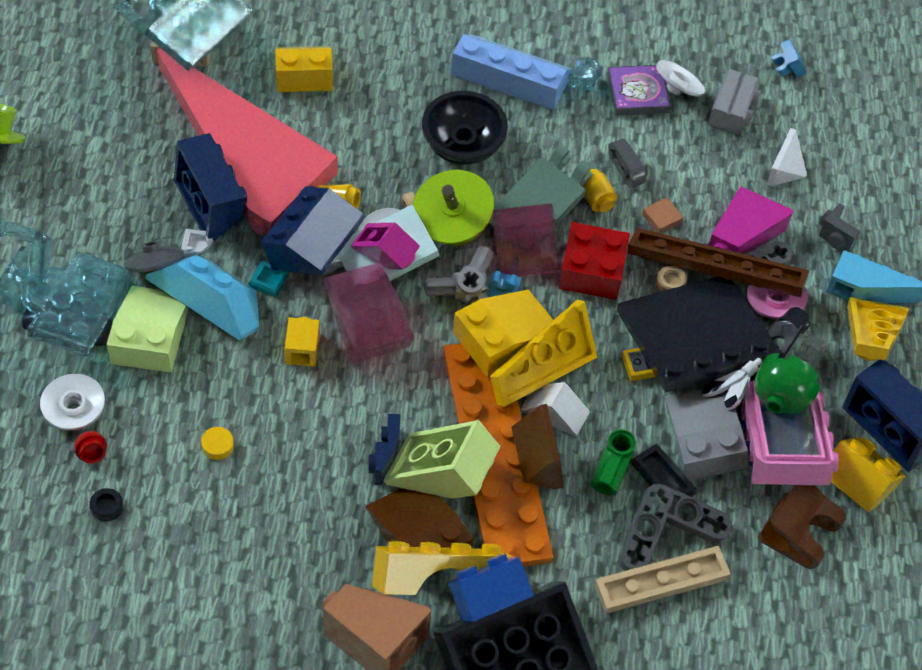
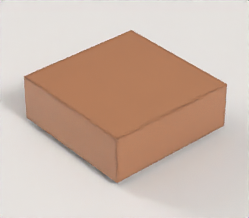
[642,198,684,234]

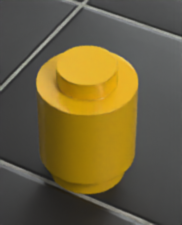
[582,169,618,212]

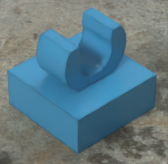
[772,39,807,77]
[486,271,522,297]

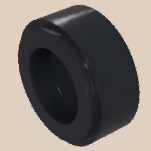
[89,488,123,522]

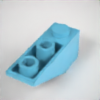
[826,250,922,303]

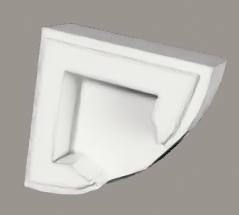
[181,229,213,257]

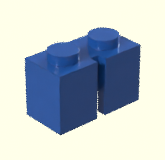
[448,553,534,622]

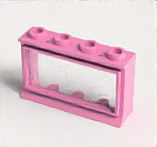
[739,381,839,485]

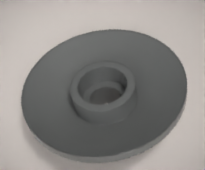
[124,241,185,272]

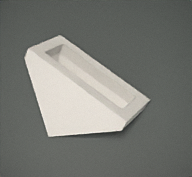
[767,128,807,186]

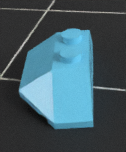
[145,255,260,341]

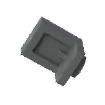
[819,203,861,252]

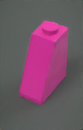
[709,186,794,254]

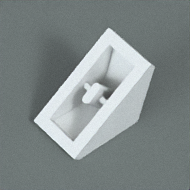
[520,382,590,437]

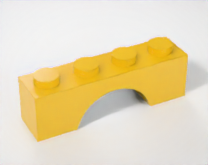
[372,541,514,595]

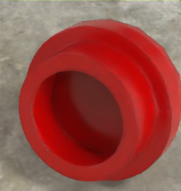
[74,431,107,464]

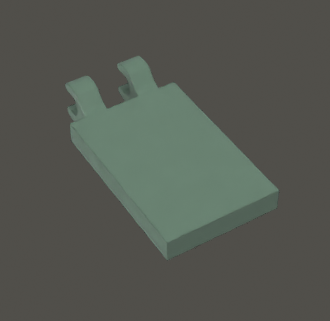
[488,144,593,256]

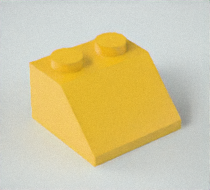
[275,46,333,92]

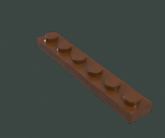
[627,228,809,298]

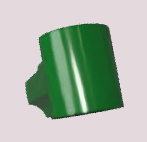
[590,429,636,496]

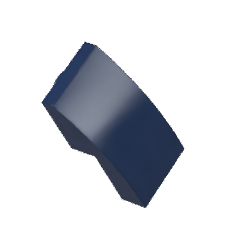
[369,414,401,485]

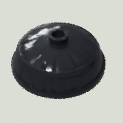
[422,91,508,165]

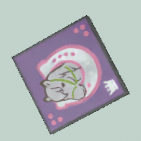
[607,65,671,116]

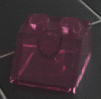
[493,203,560,277]

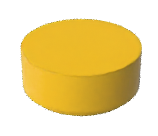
[201,427,234,460]

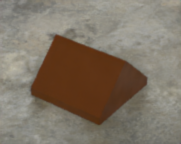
[512,404,563,489]

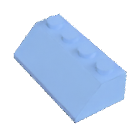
[451,34,574,110]

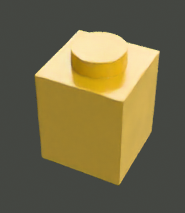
[284,317,320,367]

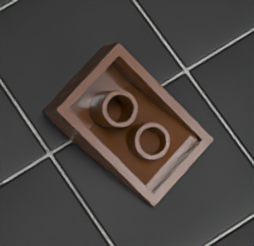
[365,488,473,579]

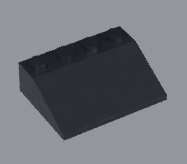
[433,581,599,670]

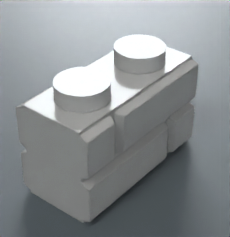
[708,69,761,134]

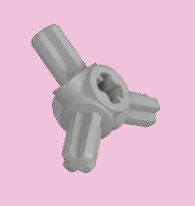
[424,246,494,306]

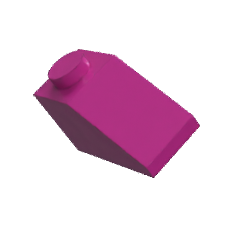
[351,222,420,270]

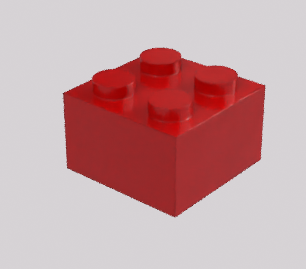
[558,222,630,300]

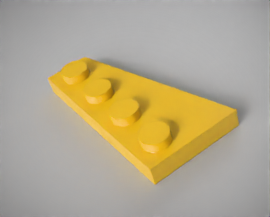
[847,297,909,361]

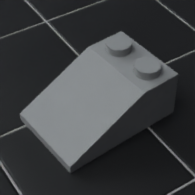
[665,389,748,480]

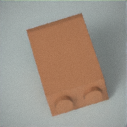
[322,584,432,670]

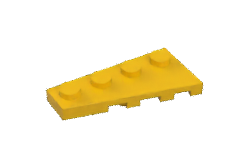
[490,300,598,407]

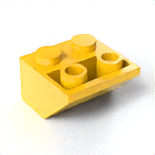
[831,436,906,512]

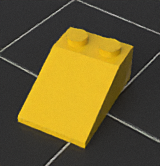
[453,289,553,377]

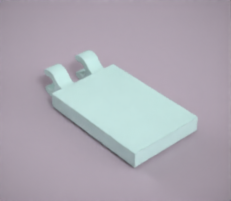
[324,205,440,298]

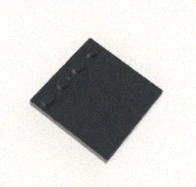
[617,277,780,393]

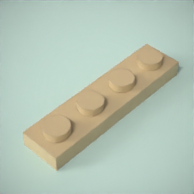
[594,546,731,614]

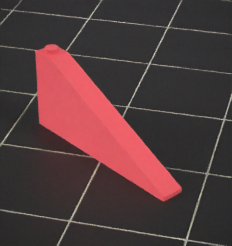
[157,47,338,235]

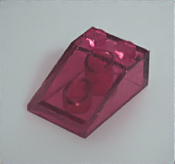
[323,262,414,365]

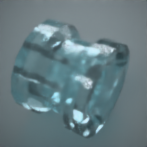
[568,57,602,92]

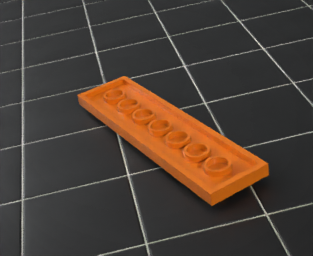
[443,343,554,567]

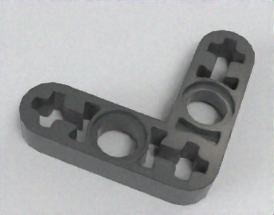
[618,484,733,571]

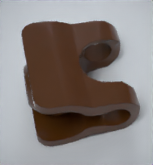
[759,485,846,569]

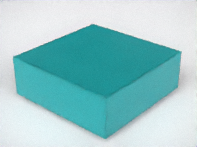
[248,260,289,298]

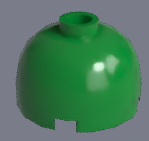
[755,353,821,415]

